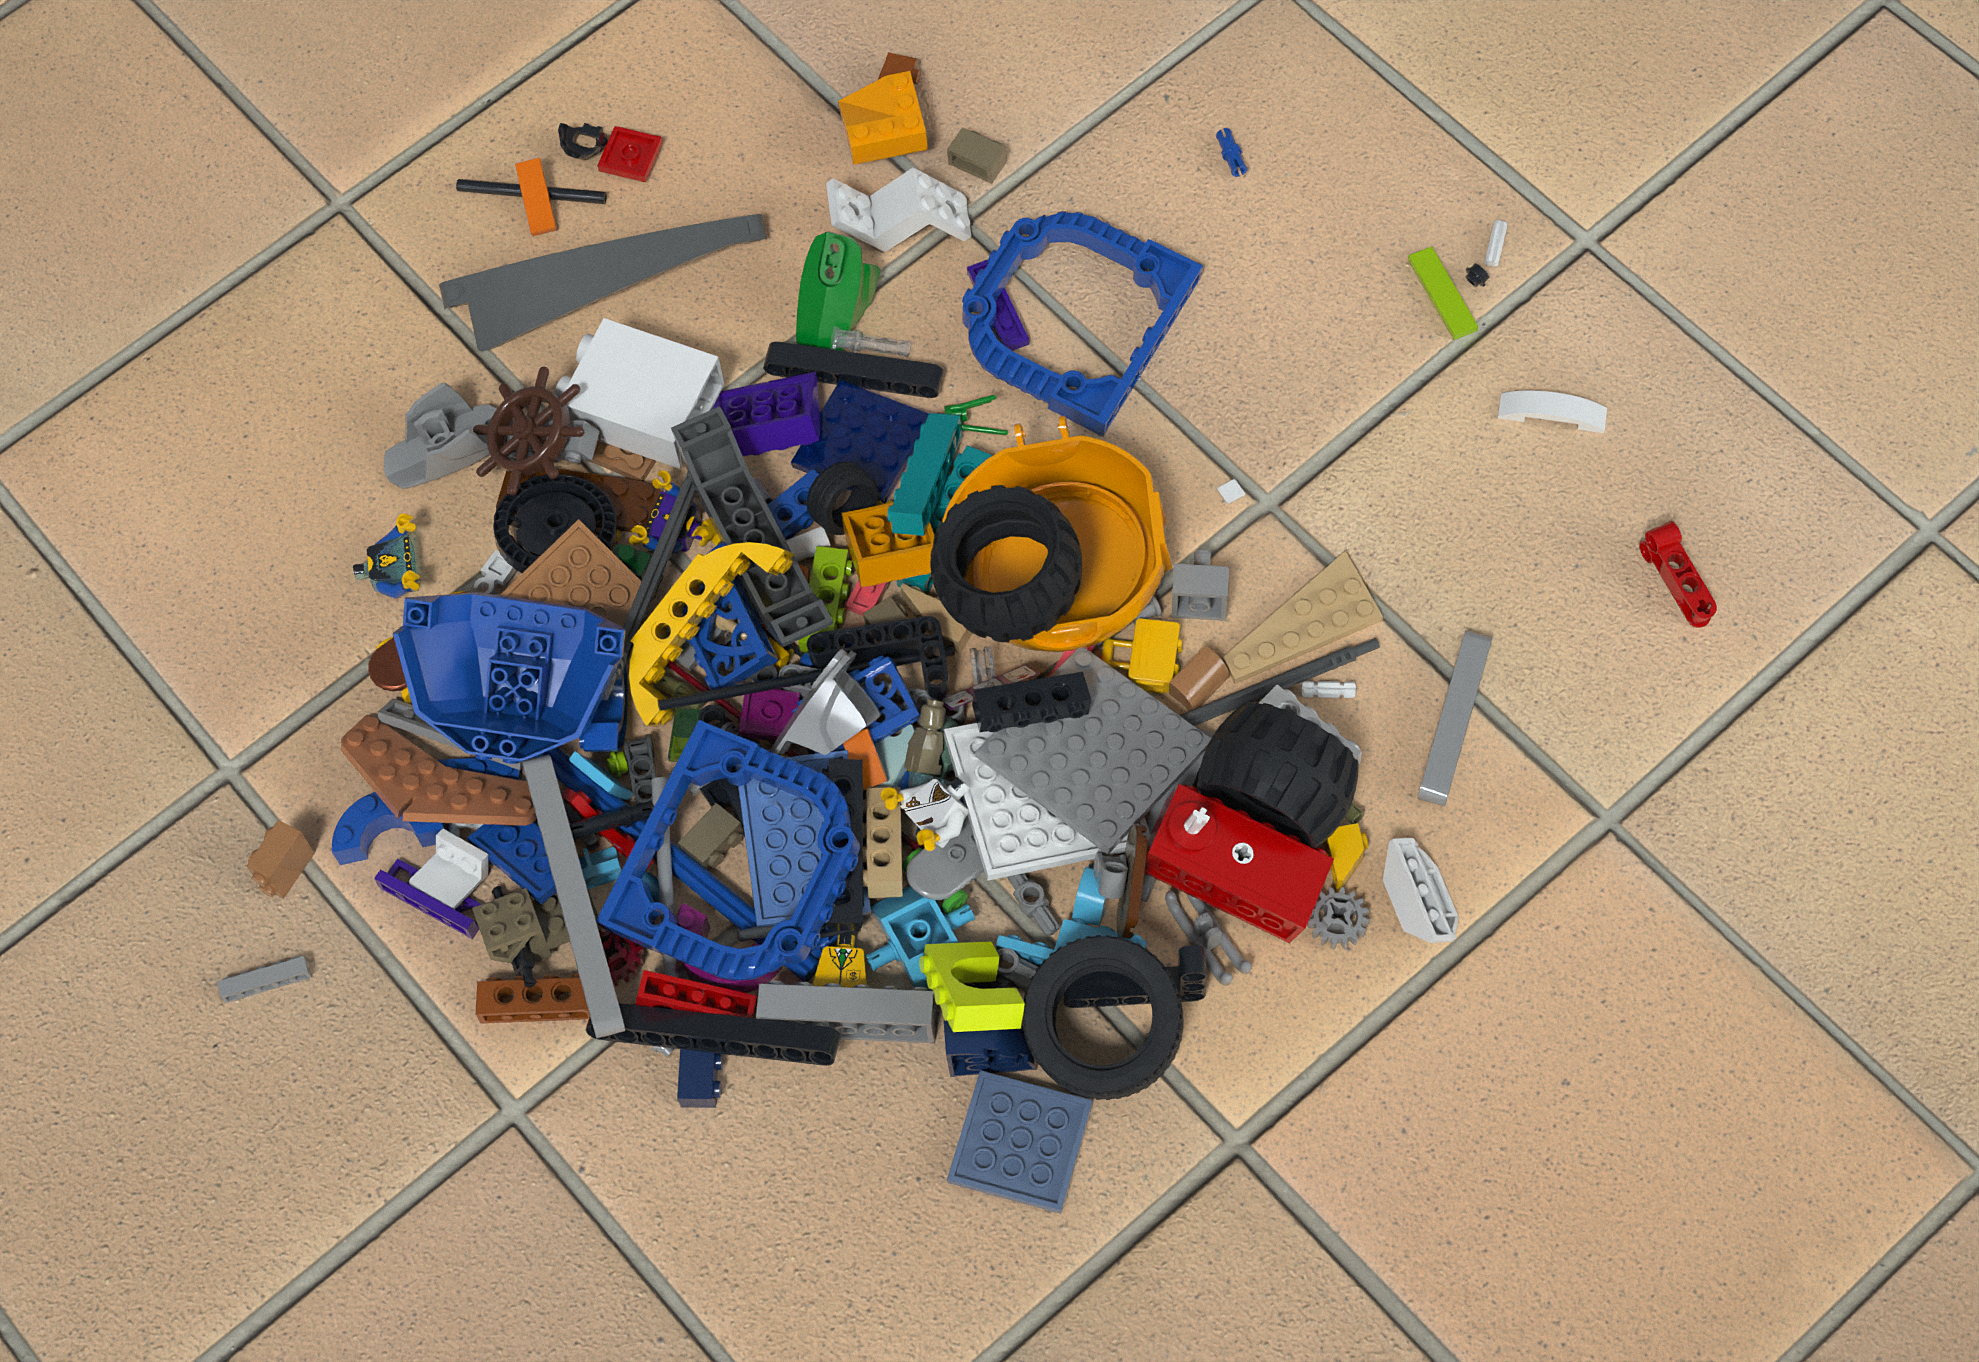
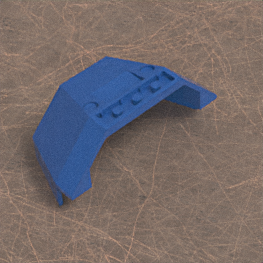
[393,592,625,764]

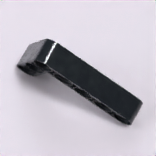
[807,616,950,699]
[1064,945,1207,1008]

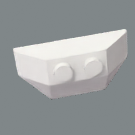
[1383,838,1459,943]

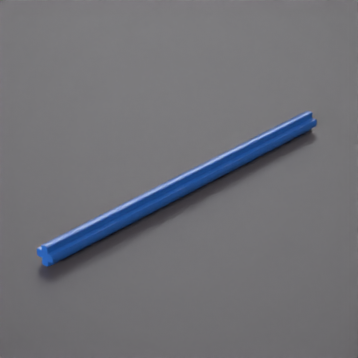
[533,747,819,982]

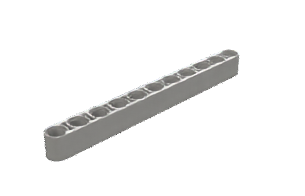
[522,754,625,1039]

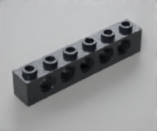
[821,759,863,931]

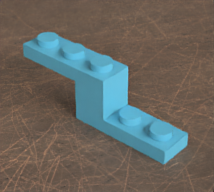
[996,919,1147,967]

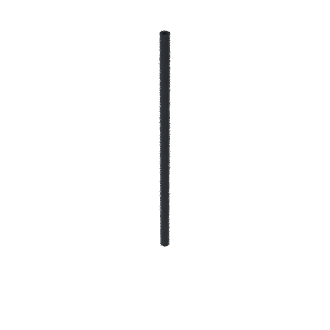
[657,645,955,711]

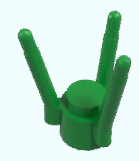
[944,395,1008,435]

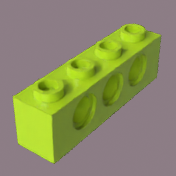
[798,546,854,653]

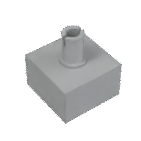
[1172,550,1229,621]

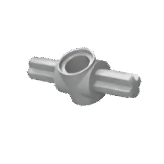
[1007,873,1059,936]

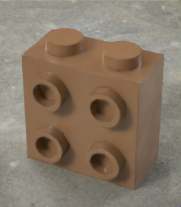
[246,820,315,899]

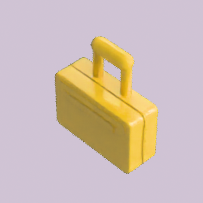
[1101,618,1183,694]

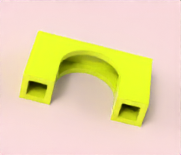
[919,941,1025,1032]

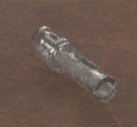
[831,326,911,357]

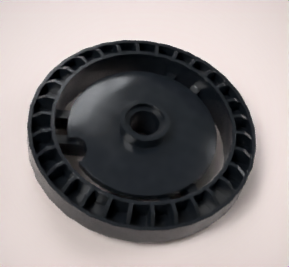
[493,474,617,573]

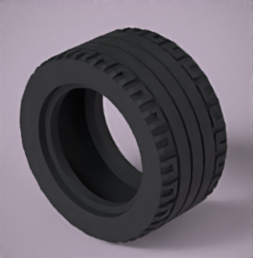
[1022,935,1184,1100]

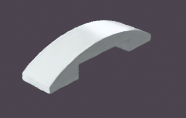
[1498,391,1607,433]

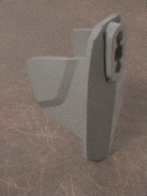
[384,382,497,489]
[770,649,881,756]

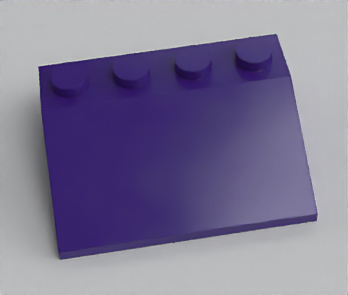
[713,372,821,456]

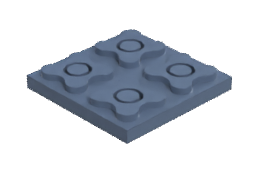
[947,1070,1093,1214]

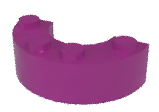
[676,903,782,993]

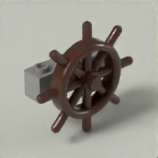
[473,366,599,496]

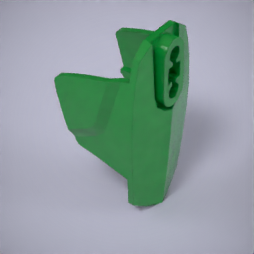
[796,231,880,351]

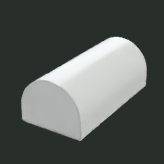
[786,527,831,563]

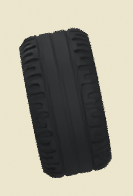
[807,462,878,535]

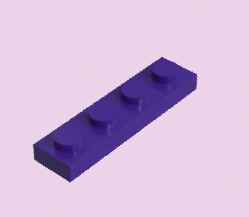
[967,260,1029,351]

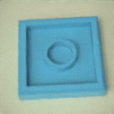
[569,751,634,801]

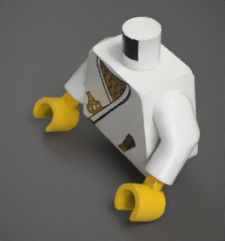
[881,776,970,851]

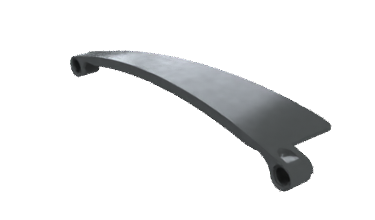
[439,214,768,352]

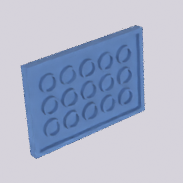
[735,750,871,927]

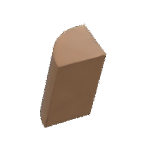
[1169,645,1230,711]

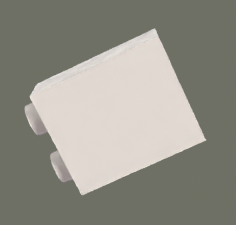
[554,318,724,469]

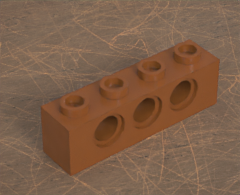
[475,974,590,1024]

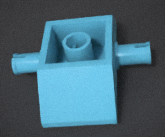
[865,886,975,996]

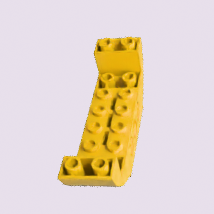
[629,542,794,727]

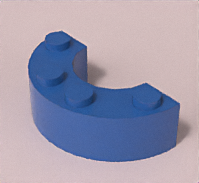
[579,664,628,752]
[332,792,446,865]

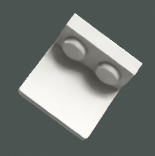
[409,829,488,910]

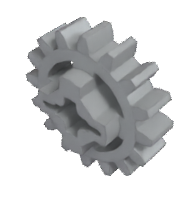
[1307,887,1369,950]

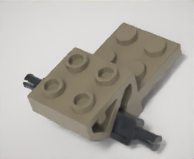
[472,882,603,988]

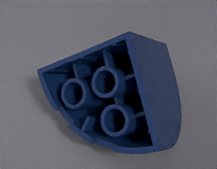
[943,1018,1037,1077]

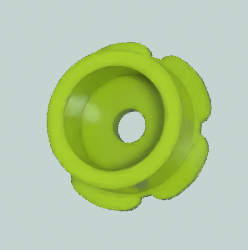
[606,751,628,778]

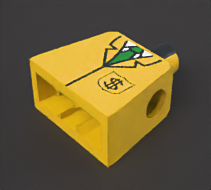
[813,933,868,988]

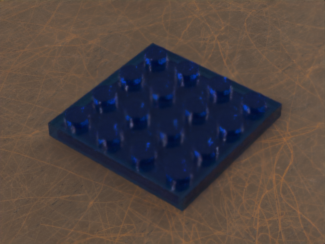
[791,380,929,504]

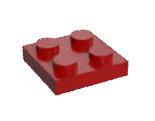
[597,126,663,183]

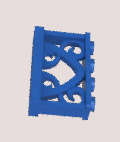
[682,576,779,690]
[792,656,921,754]

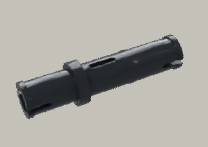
[569,801,653,840]

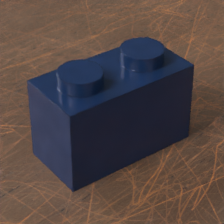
[677,1049,723,1108]

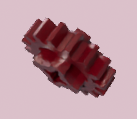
[599,930,644,987]

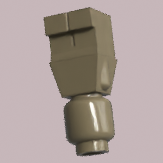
[904,698,946,775]

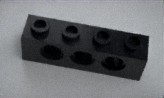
[972,672,1091,732]

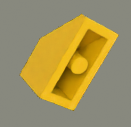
[1324,823,1368,891]

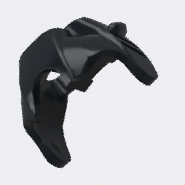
[558,123,608,160]

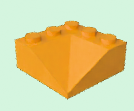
[838,71,928,165]
[842,502,935,588]

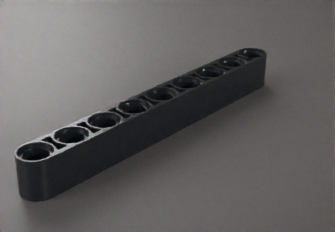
[586,1003,841,1066]

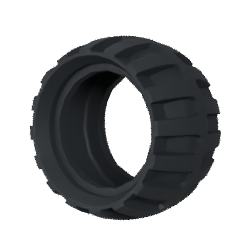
[930,485,1082,643]
[1198,702,1359,848]

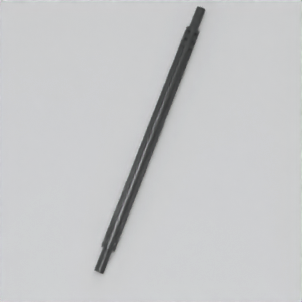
[602,472,696,700]
[1179,638,1380,726]

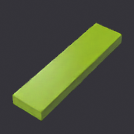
[1408,246,1478,340]

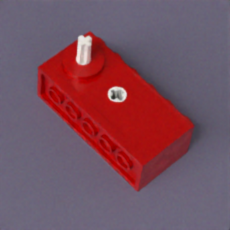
[1144,784,1334,944]

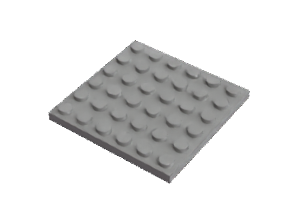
[975,648,1211,854]

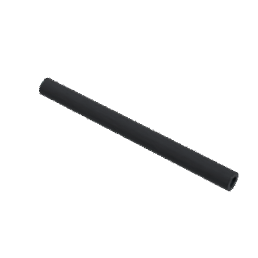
[456,179,607,204]

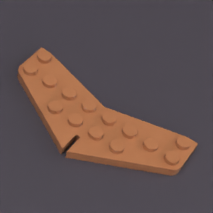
[341,714,537,826]

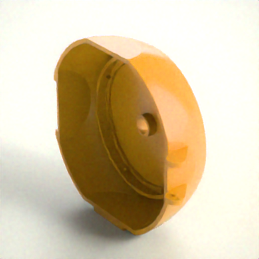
[943,416,1172,652]

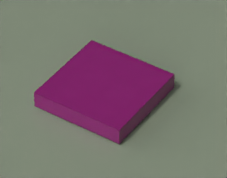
[739,689,800,744]

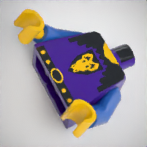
[629,470,702,554]

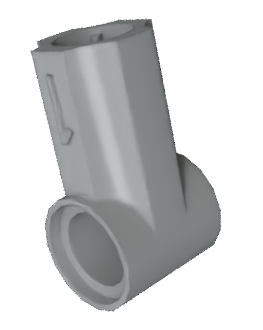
[997,948,1038,991]

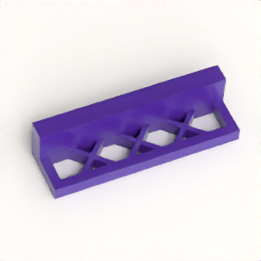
[374,859,482,939]

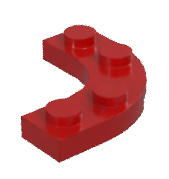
[561,788,654,870]

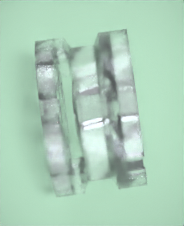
[969,646,995,685]

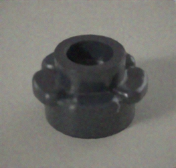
[1465,263,1489,287]

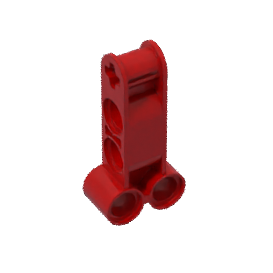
[1639,521,1717,628]

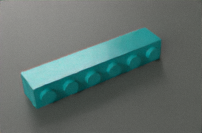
[887,413,962,536]

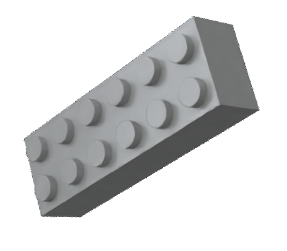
[756,981,937,1043]

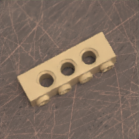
[863,787,903,898]

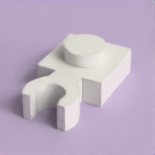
[474,550,516,595]

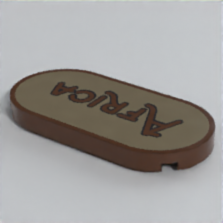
[1117,824,1148,940]

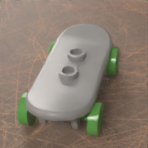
[902,815,984,914]

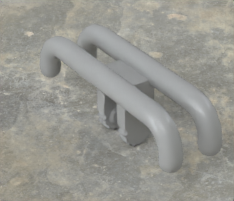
[1165,891,1252,986]

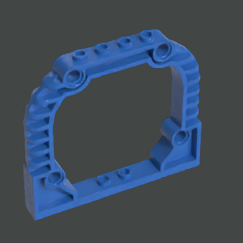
[962,211,1203,437]
[596,720,860,981]

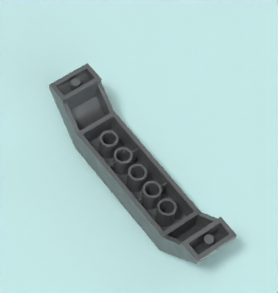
[671,406,833,647]

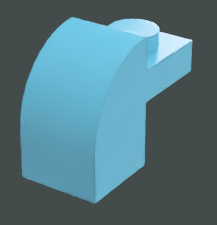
[1072,864,1108,926]

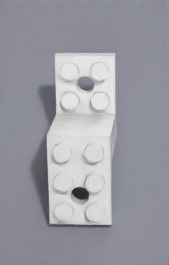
[826,168,971,252]

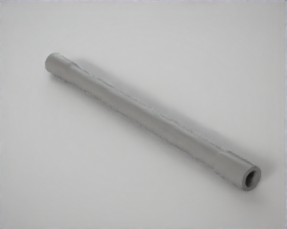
[651,777,680,978]

